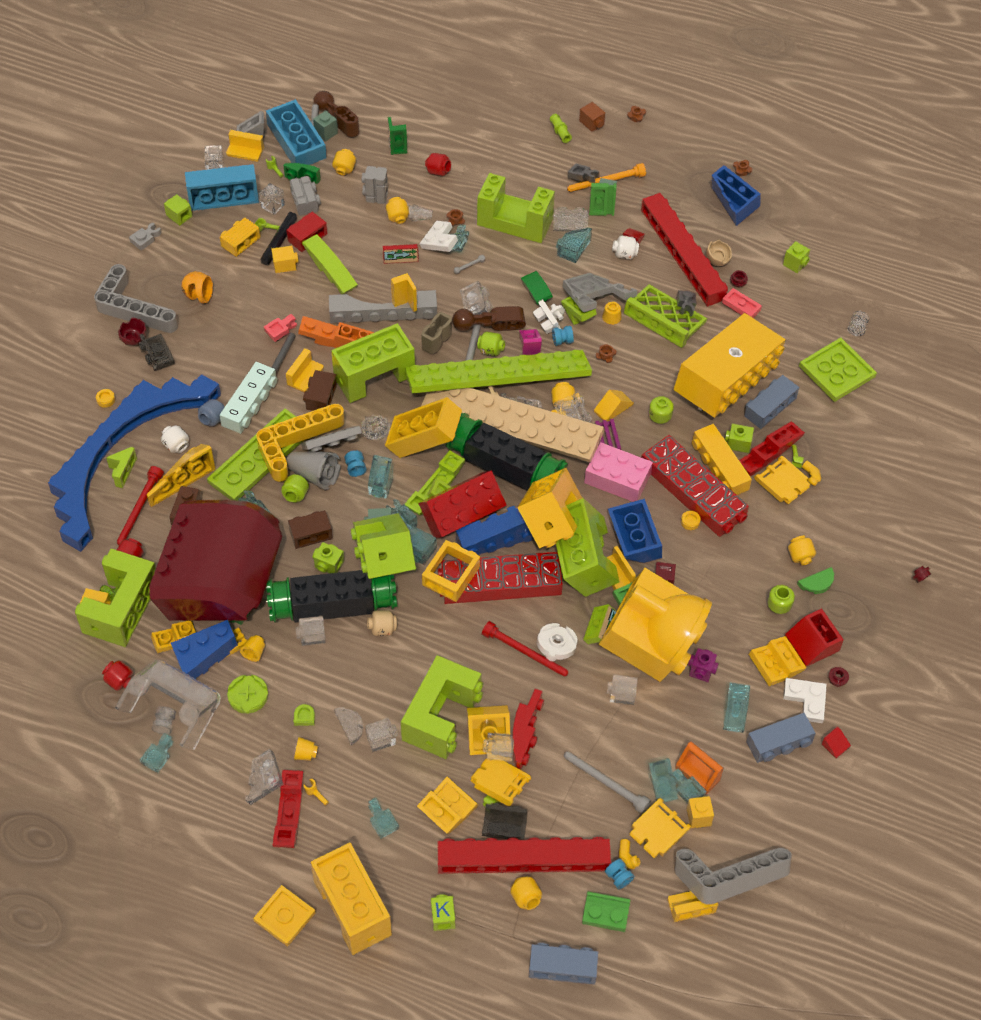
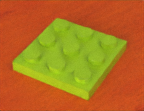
[799,338,877,402]

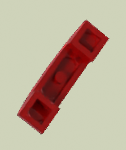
[273,770,304,848]

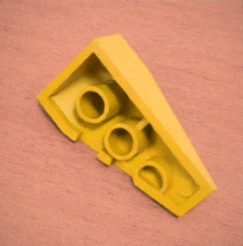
[147,444,216,507]

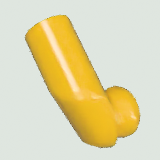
[802,461,821,486]
[619,839,640,869]

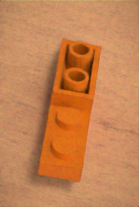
[298,316,374,348]

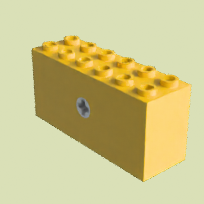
[673,313,786,418]

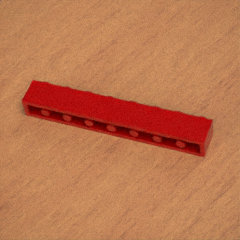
[641,193,728,307]
[438,837,611,874]

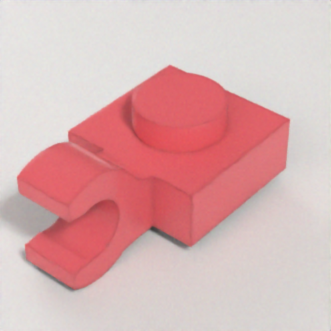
[264,314,297,342]

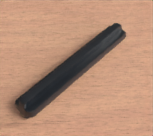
[260,212,297,265]

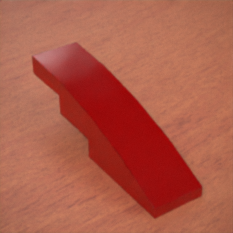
[739,421,805,477]

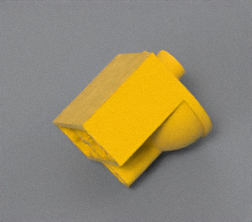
[598,568,712,682]

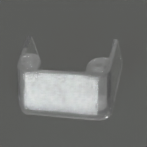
[115,660,221,750]

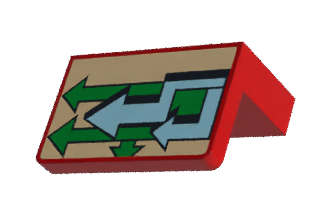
[383,244,419,264]

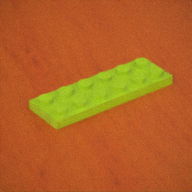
[207,409,302,500]

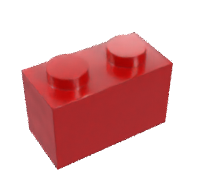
[287,211,327,252]

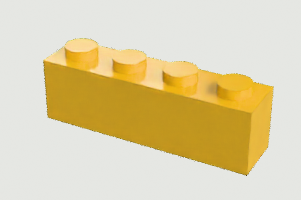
[692,424,752,495]

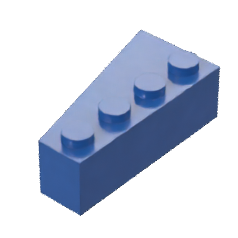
[456,506,534,555]

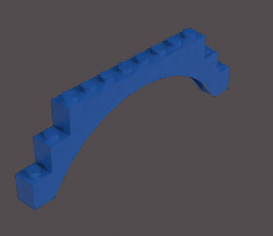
[48,374,221,552]

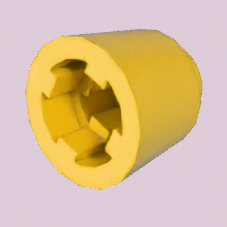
[602,301,622,325]
[240,635,265,662]
[294,737,318,761]

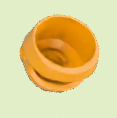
[181,271,213,303]

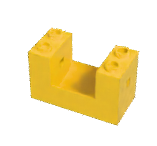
[517,468,582,549]
[311,843,392,956]

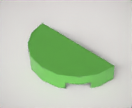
[797,567,834,594]

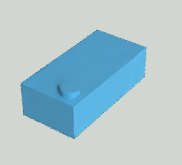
[266,99,326,165]
[185,164,259,211]

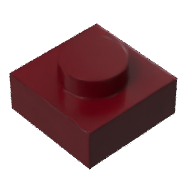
[655,562,676,585]

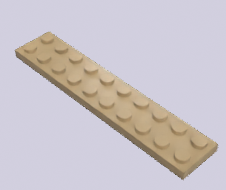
[421,388,605,463]

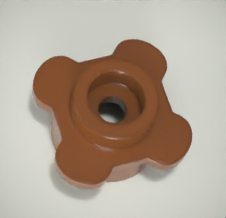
[627,106,646,122]
[733,160,752,176]
[446,209,465,226]
[596,344,617,363]

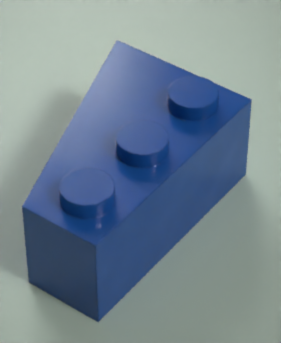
[712,165,761,226]
[171,620,238,687]

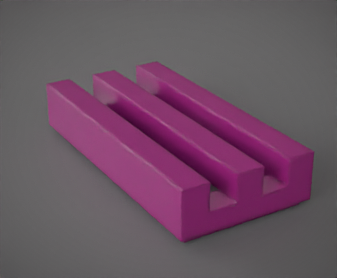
[595,419,621,450]

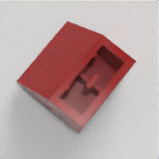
[785,608,844,667]

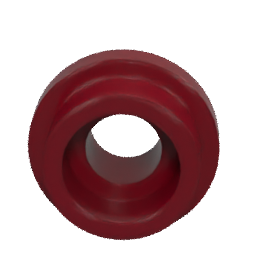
[730,270,748,287]
[912,566,931,583]
[828,667,849,687]

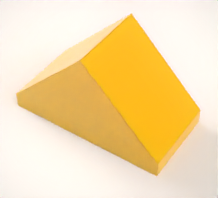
[594,389,634,422]

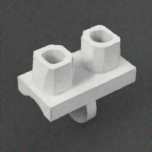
[533,300,565,334]

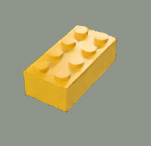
[385,397,462,458]

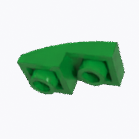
[283,163,321,184]
[521,271,553,304]

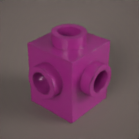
[688,648,719,682]

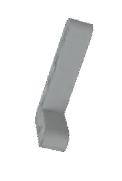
[94,264,178,333]
[675,848,792,904]

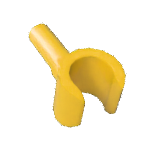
[303,779,329,806]

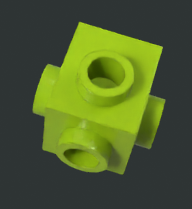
[312,542,344,574]

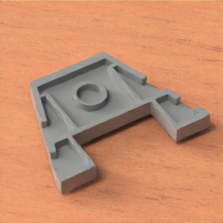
[562,273,637,312]

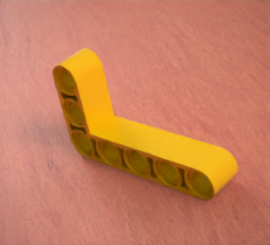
[256,404,345,482]

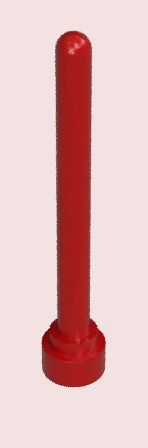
[117,466,164,545]
[481,621,568,677]

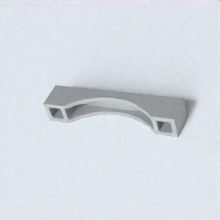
[329,290,437,323]

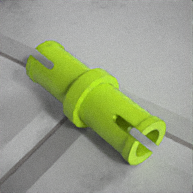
[550,114,572,143]

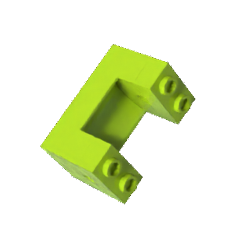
[477,173,555,244]
[331,323,415,403]
[556,498,620,597]
[350,513,416,579]
[75,549,156,647]
[401,655,483,759]

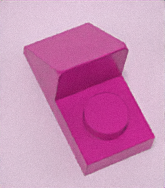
[519,329,542,355]

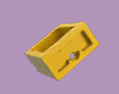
[422,540,480,602]

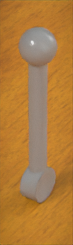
[453,255,485,274]

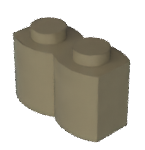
[421,312,452,354]

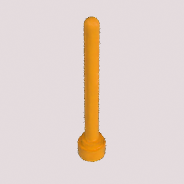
[567,163,646,192]

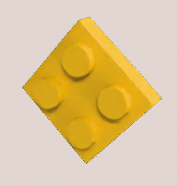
[253,885,316,947]

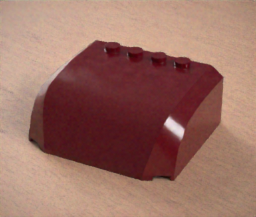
[149,500,282,621]

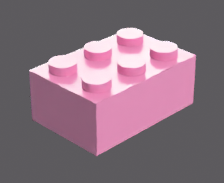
[584,442,653,502]

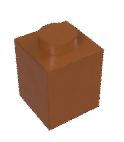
[579,102,605,132]

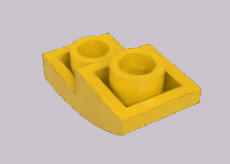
[151,621,196,653]

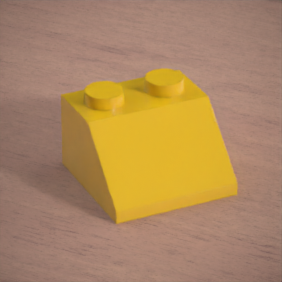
[467,705,511,755]

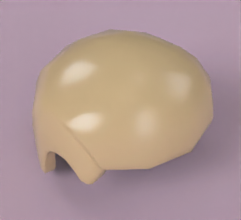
[706,240,732,266]

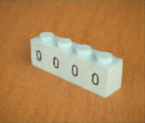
[220,362,277,434]

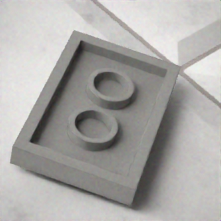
[301,426,362,452]

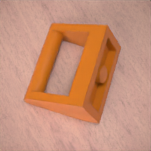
[675,741,724,794]

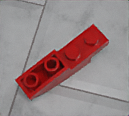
[512,689,545,770]

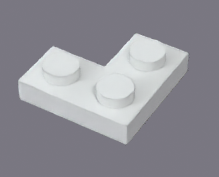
[420,221,458,252]
[783,678,826,724]

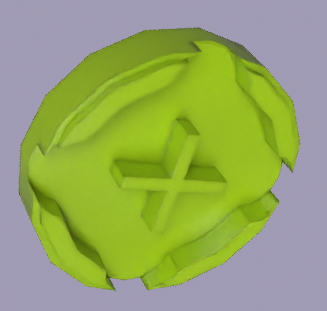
[227,675,268,714]

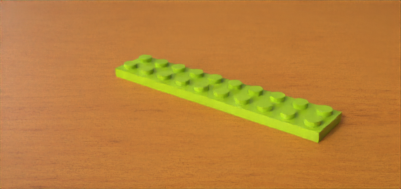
[405,350,592,393]

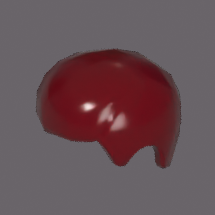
[118,318,146,346]

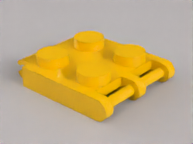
[754,456,810,504]
[470,756,531,806]
[630,798,692,858]

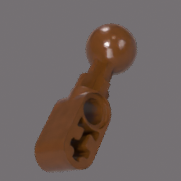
[313,90,360,137]
[452,306,526,332]

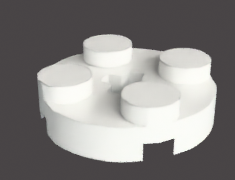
[537,623,577,661]

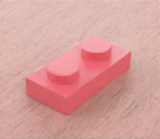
[722,288,762,318]

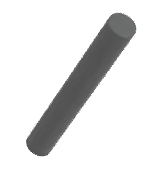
[271,333,296,374]

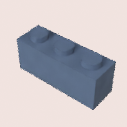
[744,375,800,429]
[746,713,816,763]
[529,943,598,985]

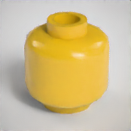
[332,149,356,176]
[385,197,410,224]
[551,382,576,411]
[788,535,816,566]
[510,877,542,910]

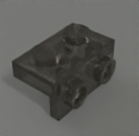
[138,334,175,371]
[482,803,528,840]

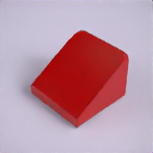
[623,228,645,244]
[821,727,851,759]

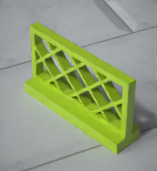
[624,284,707,348]

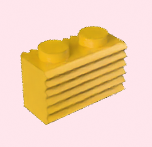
[220,217,260,257]

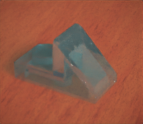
[648,758,678,803]

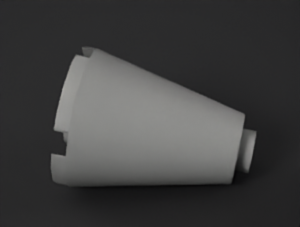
[286,452,340,490]

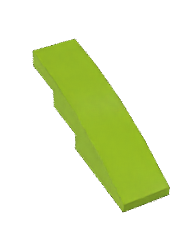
[302,234,358,294]

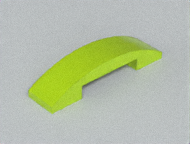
[404,450,465,516]

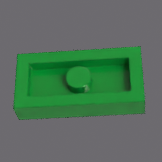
[387,117,407,155]

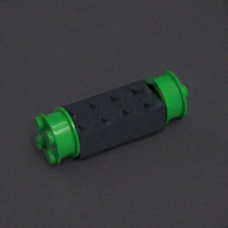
[445,413,568,490]
[266,570,397,623]

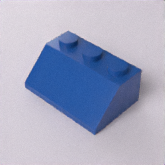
[608,499,662,563]

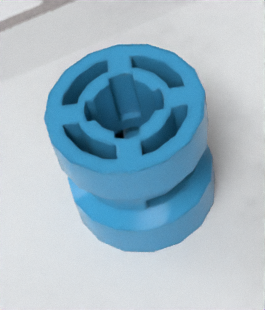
[552,325,574,346]
[344,450,367,477]
[605,859,635,890]

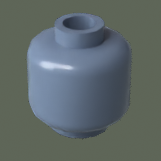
[198,399,225,427]

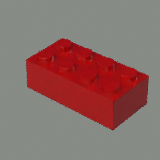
[418,470,507,538]

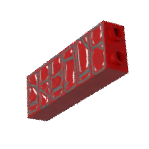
[641,435,749,537]
[438,552,563,604]

